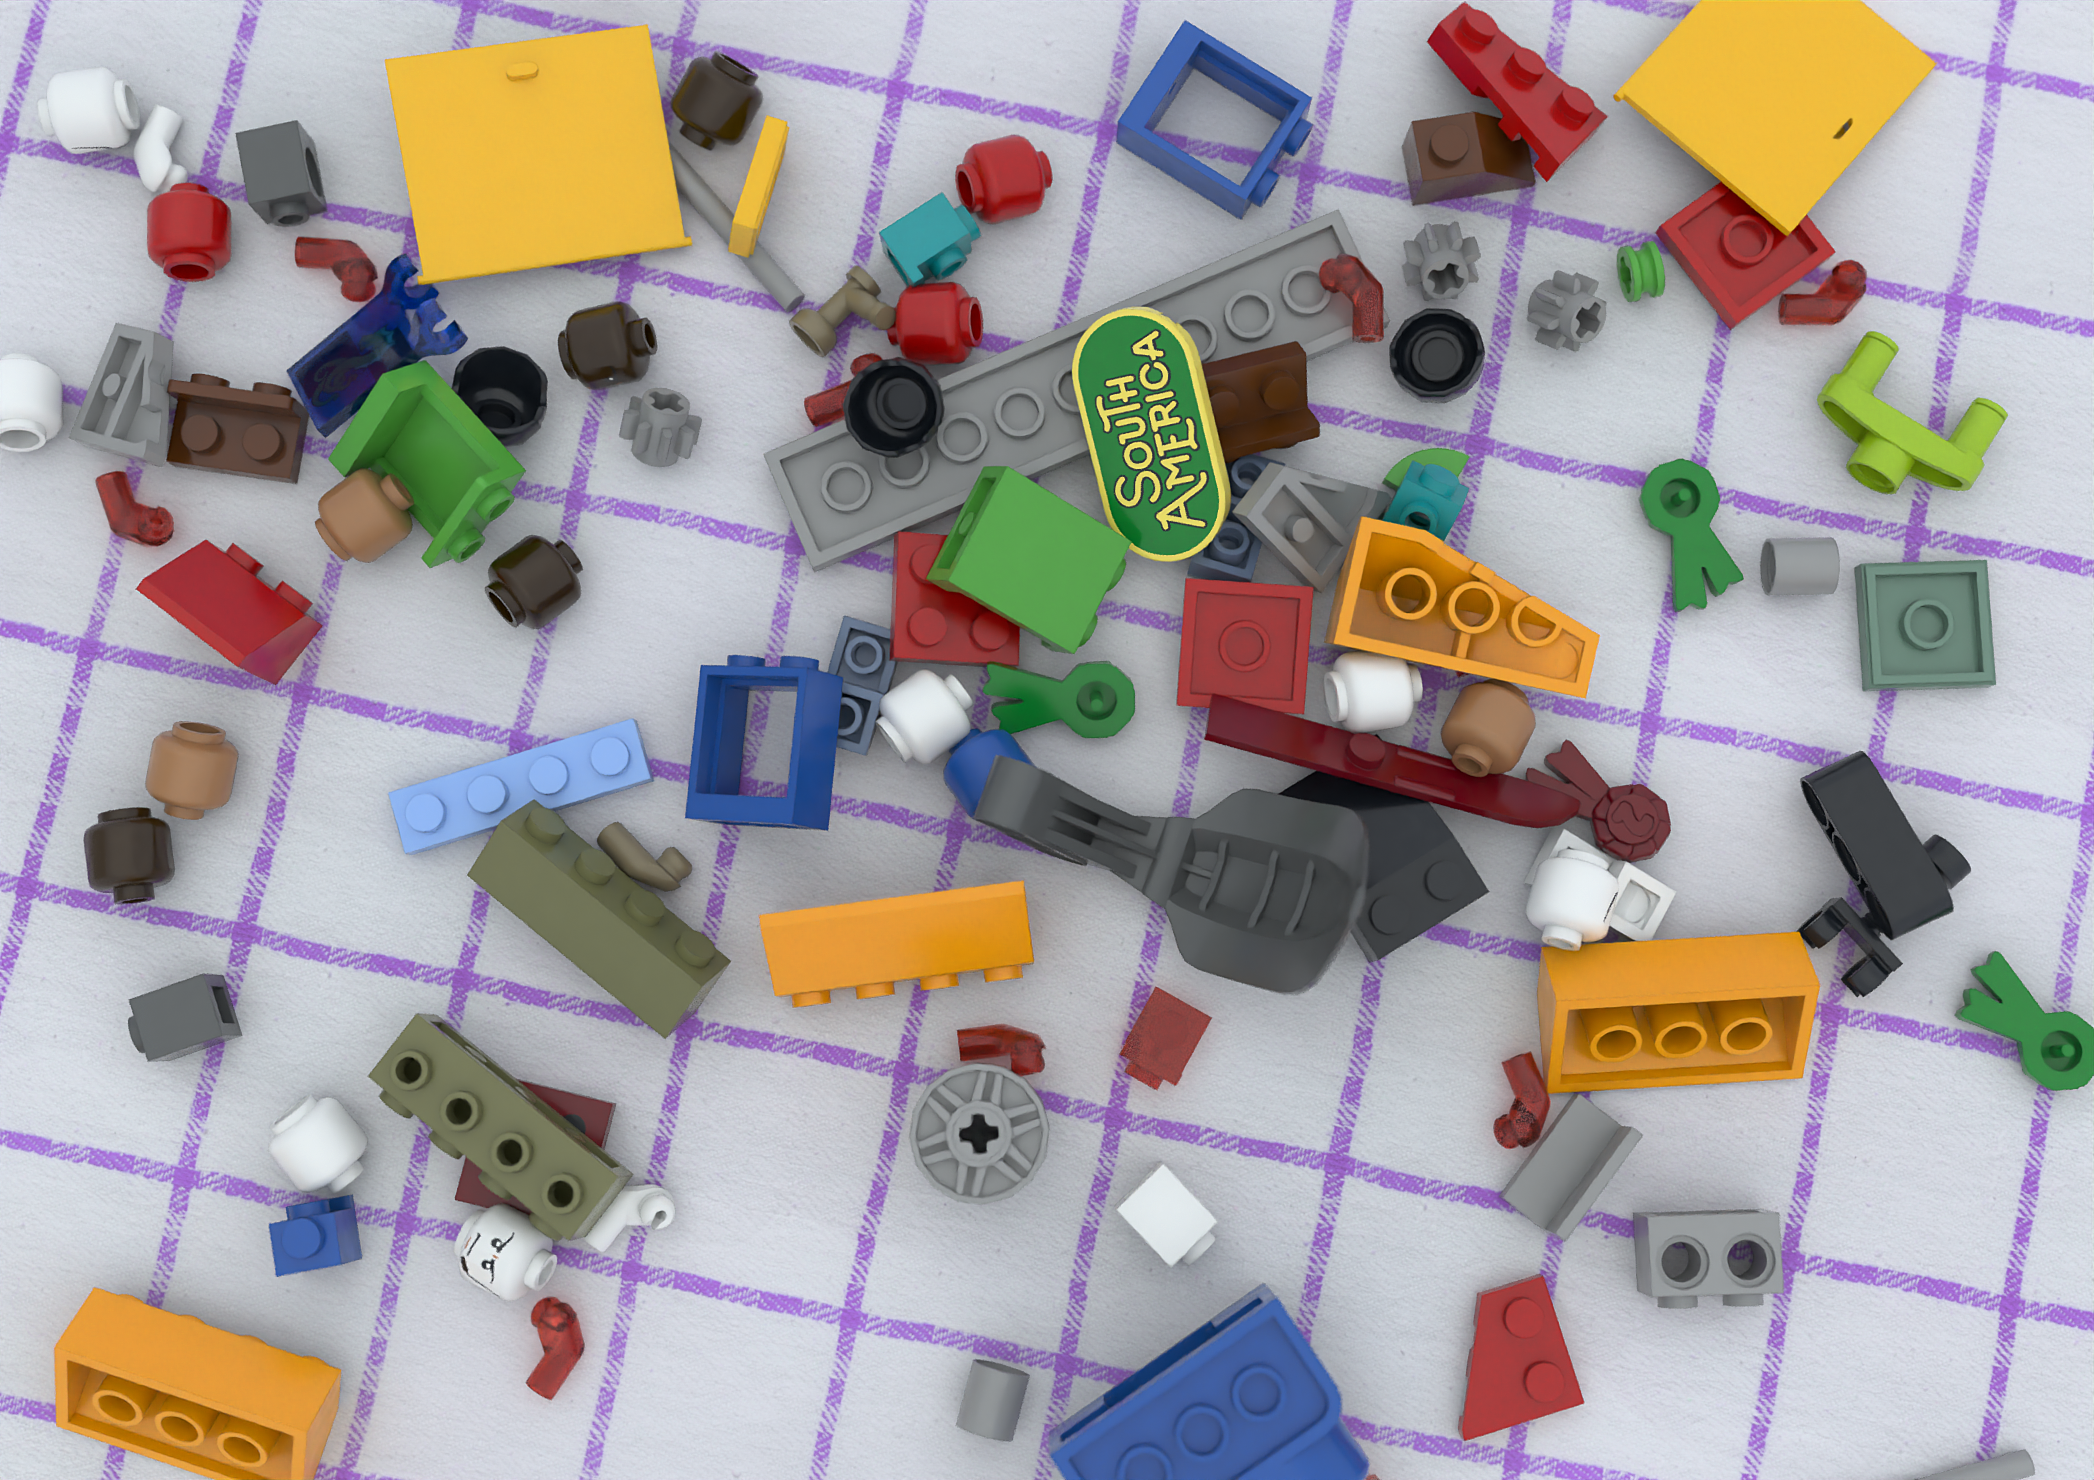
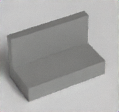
[1499,1093,1643,1242]

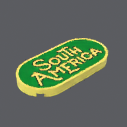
[1072,306,1231,562]

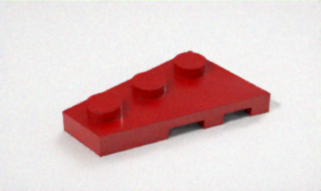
[1427,1,1608,182]

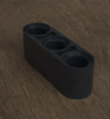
[1800,750,1954,940]

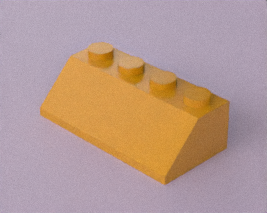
[759,880,1034,1008]
[1537,932,1820,1094]
[54,1287,342,1480]

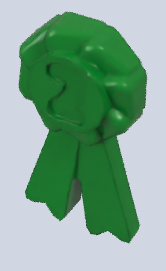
[1639,459,1744,612]
[982,661,1135,738]
[1955,951,2094,1091]

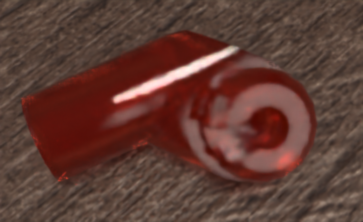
[1319,253,1384,343]
[526,1296,585,1400]

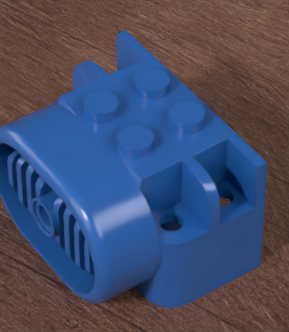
[1049,1283,1370,1480]

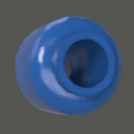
[943,728,1036,820]

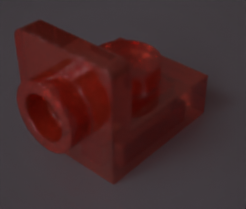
[1118,986,1212,1091]

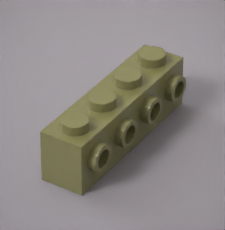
[467,799,731,1039]
[368,1013,634,1241]

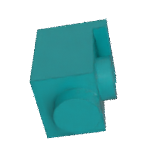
[879,192,981,287]
[1381,460,1470,541]

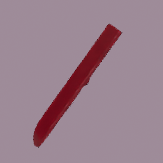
[1204,694,1581,829]

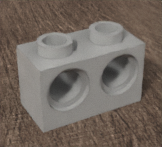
[1633,1209,1784,1309]

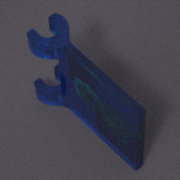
[286,253,468,438]

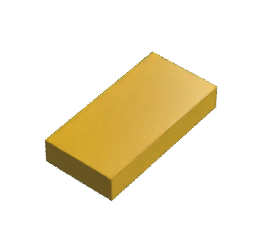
[728,115,790,258]

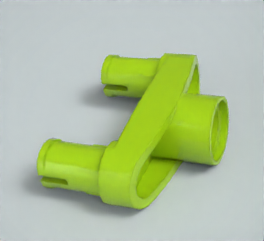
[1817,331,2008,495]

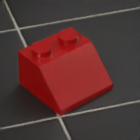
[135,540,323,685]

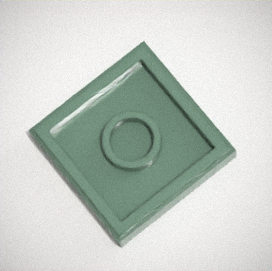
[1854,560,1996,692]

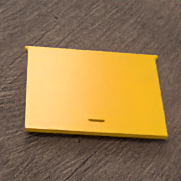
[1613,0,1937,236]
[384,24,692,285]

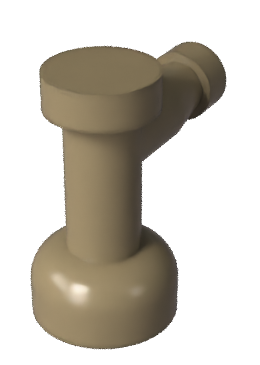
[789,265,896,357]

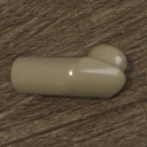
[597,822,692,892]

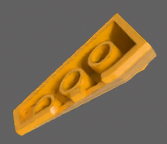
[1324,516,1600,698]

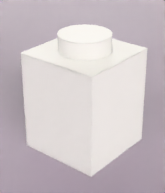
[1115,1161,1218,1268]

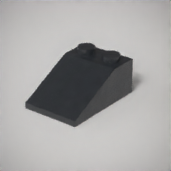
[1279,734,1489,963]

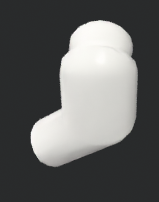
[134,104,188,193]
[583,1184,676,1252]

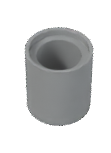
[1760,537,1840,595]
[956,1359,1030,1442]

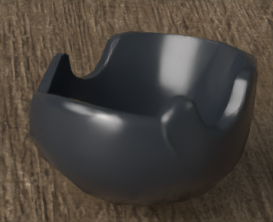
[1389,308,1485,403]
[452,346,548,447]
[842,357,945,458]

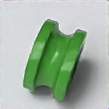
[1617,241,1665,303]

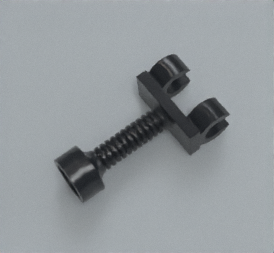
[1797,834,1971,997]

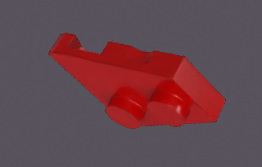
[1458,1274,1585,1441]

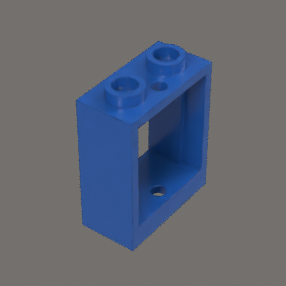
[1116,20,1313,220]
[685,655,843,831]

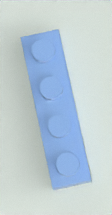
[388,718,654,855]

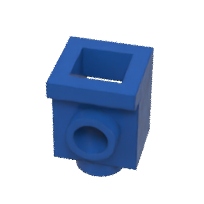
[269,1194,362,1277]

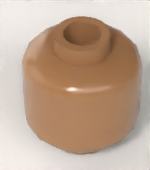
[315,468,414,563]
[1440,679,1536,777]
[145,721,239,820]

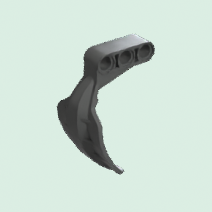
[973,755,1369,995]

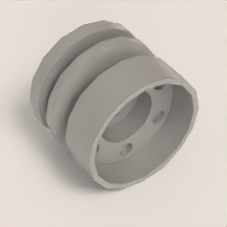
[909,1063,1049,1205]

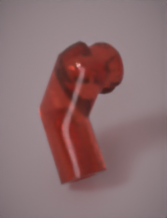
[295,236,378,302]
[1778,260,1867,326]
[804,353,883,427]
[95,471,174,547]
[957,1024,1047,1076]
[1493,1051,1551,1149]

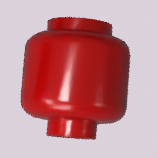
[955,135,1052,224]
[147,183,231,282]
[887,282,983,366]

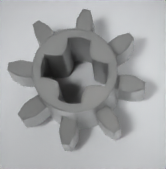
[1402,221,1481,301]
[1527,270,1606,352]
[619,388,702,467]

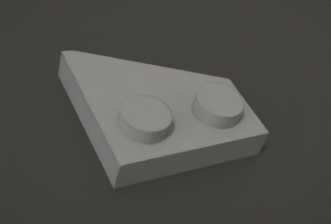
[69,323,174,467]
[1232,462,1392,593]

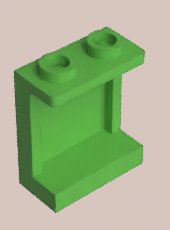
[328,360,526,568]
[926,466,1132,654]

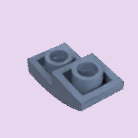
[1187,454,1285,583]
[827,616,898,756]

